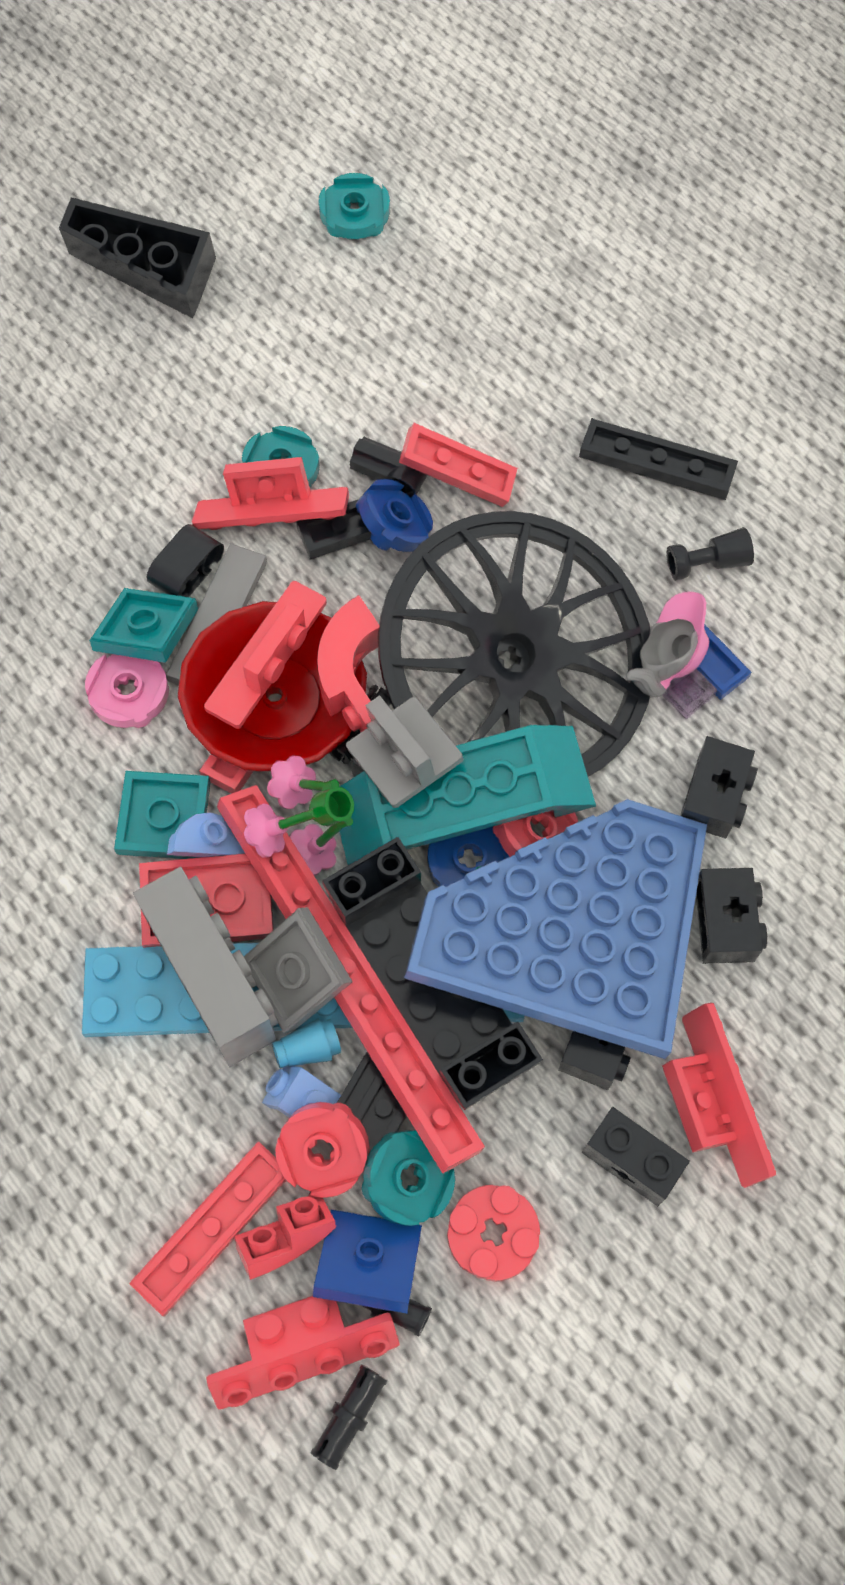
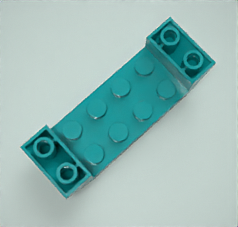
[339,725,596,865]

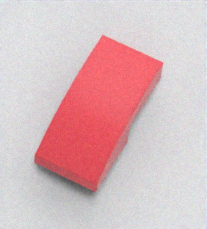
[234,1195,336,1280]

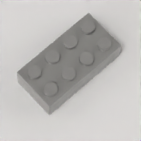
[133,866,278,1068]

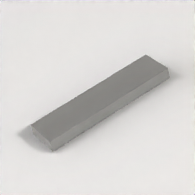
[166,543,267,685]

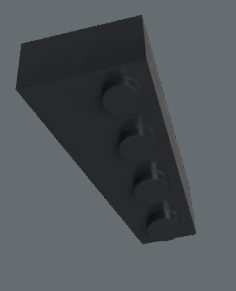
[59,197,216,318]

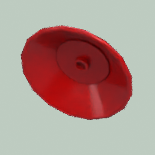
[177,601,367,772]

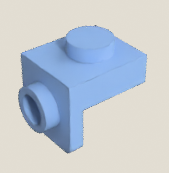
[262,1066,341,1118]

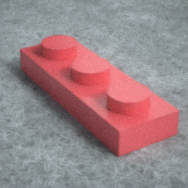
[399,423,518,507]

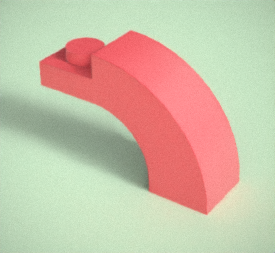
[317,595,380,732]

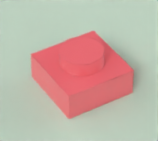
[199,755,253,794]

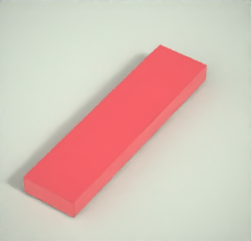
[129,1141,287,1317]

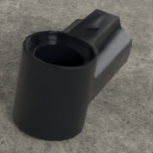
[350,437,428,498]

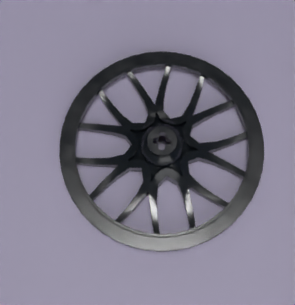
[378,511,651,777]

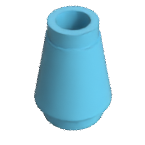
[272,1018,341,1068]

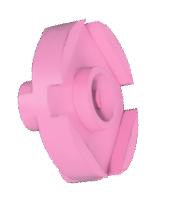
[85,654,169,728]

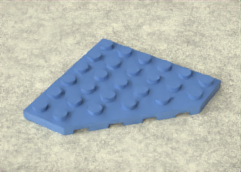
[404,799,707,1059]

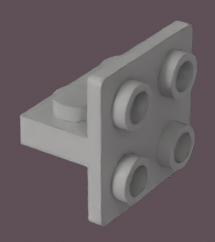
[346,695,463,808]

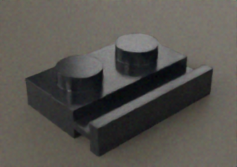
[337,1052,407,1154]

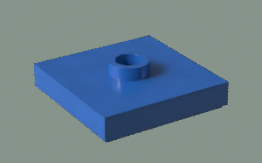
[313,1209,422,1314]

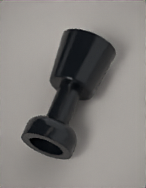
[666,527,754,581]

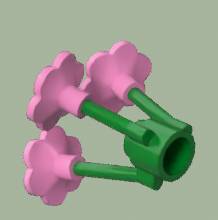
[244,756,354,876]

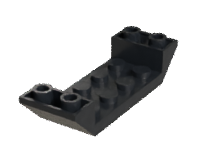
[322,837,543,1110]

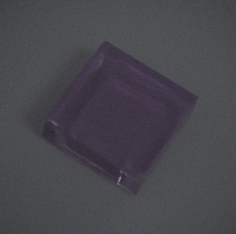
[662,669,718,719]

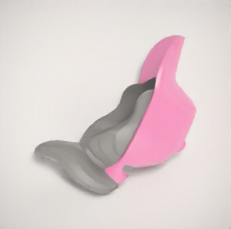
[626,592,709,697]

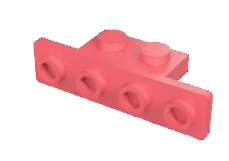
[192,457,349,530]
[204,581,327,729]
[662,1002,776,1188]
[206,1296,400,1410]

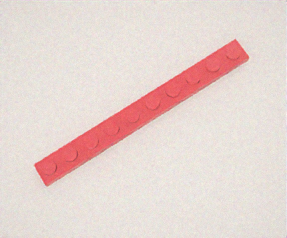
[217,785,485,1174]

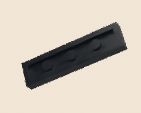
[579,418,738,500]

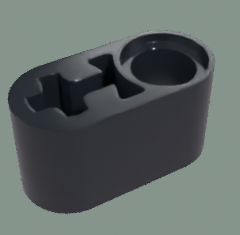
[146,524,224,597]

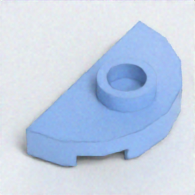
[167,812,245,857]

